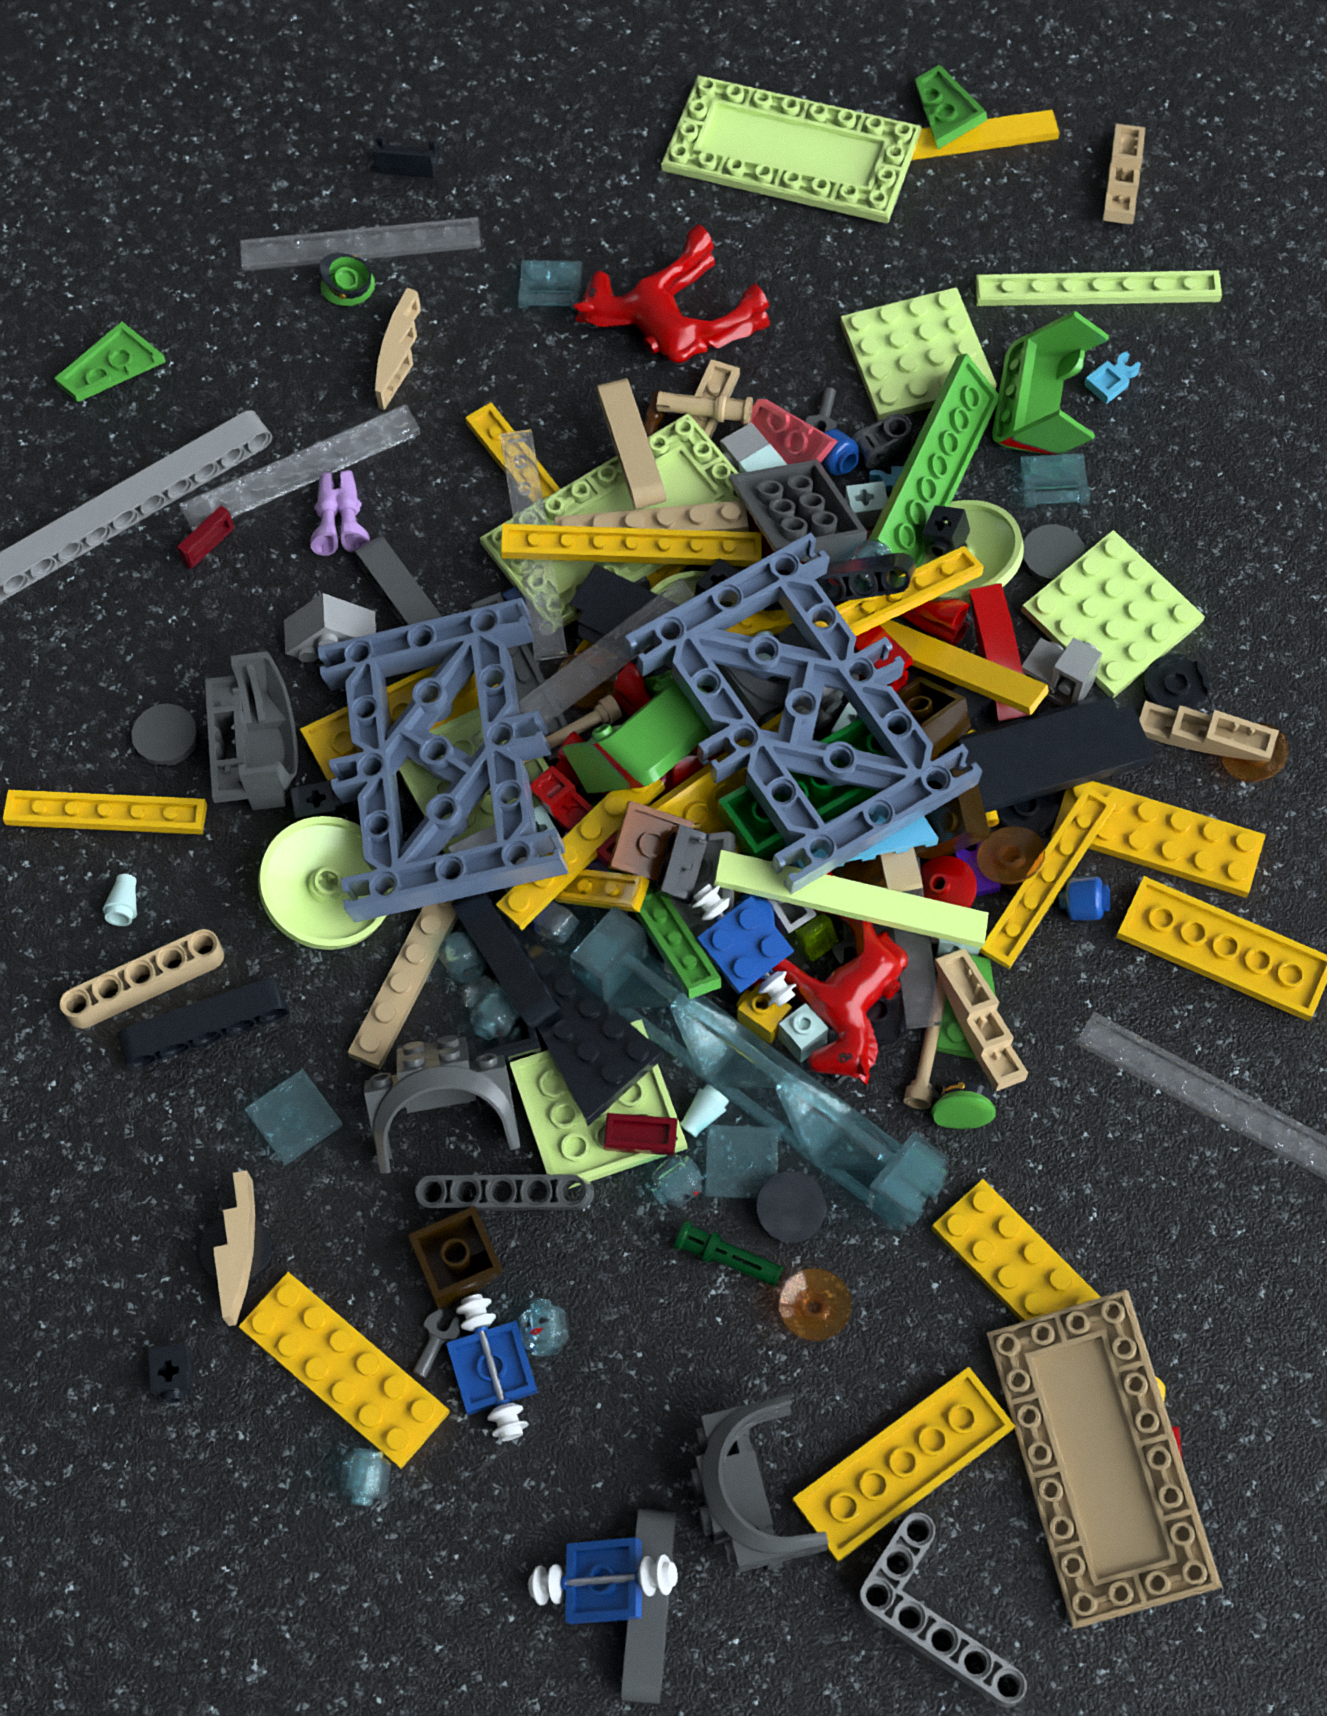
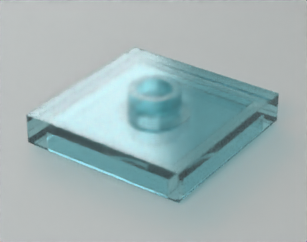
[245,1069,343,1166]
[705,1125,779,1199]

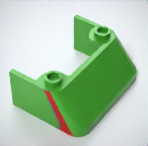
[992,311,1109,456]
[562,670,712,794]

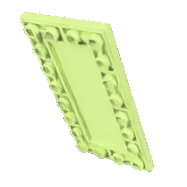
[661,75,922,224]
[480,413,741,634]

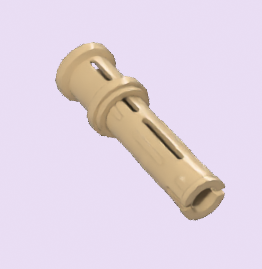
[657,391,753,425]

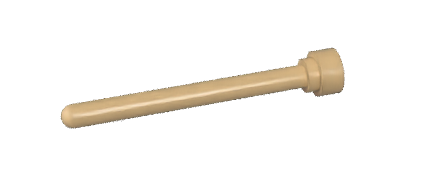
[522,695,622,764]
[903,953,950,1109]

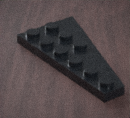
[515,929,664,1126]

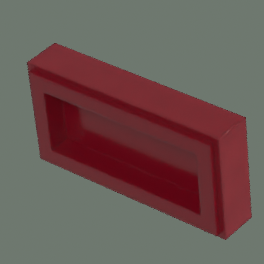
[177,505,235,569]
[604,1113,678,1156]

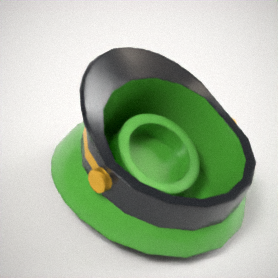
[319,253,375,306]
[931,1079,996,1129]

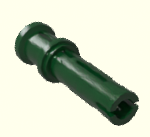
[674,1219,784,1288]

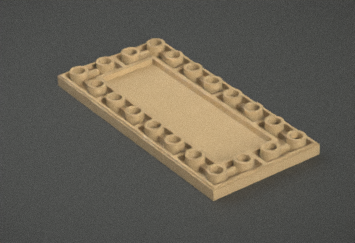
[987,1290,1222,1629]

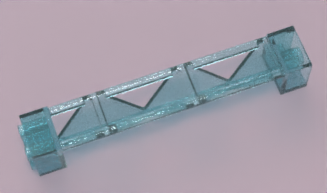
[570,906,949,1232]

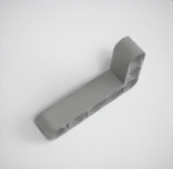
[859,1513,1027,1707]

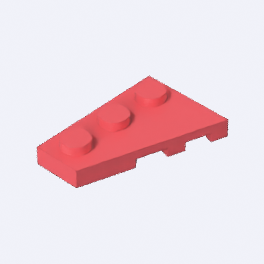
[741,399,838,465]

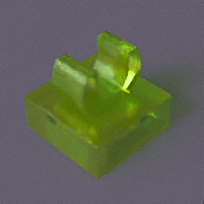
[795,913,840,962]

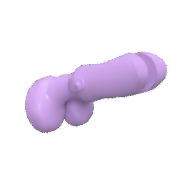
[310,471,370,556]

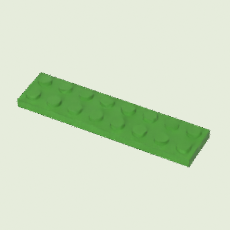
[868,353,999,576]

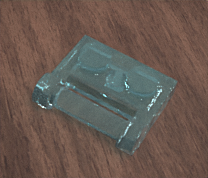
[519,260,582,309]
[1020,454,1090,508]

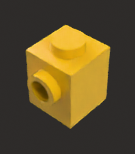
[736,983,792,1044]

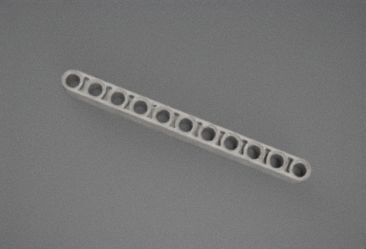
[0,410,272,602]

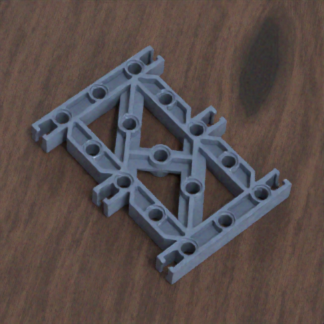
[625,532,982,894]
[318,598,568,922]

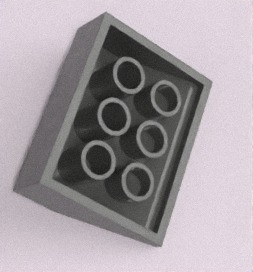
[729,459,867,563]

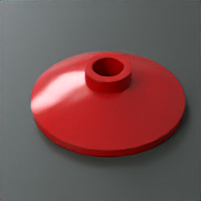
[911,856,977,908]

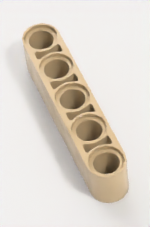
[596,378,666,510]
[60,929,224,1029]

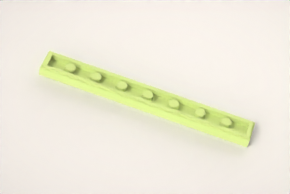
[976,270,1222,306]
[713,850,989,948]

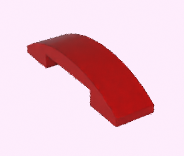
[530,765,622,873]

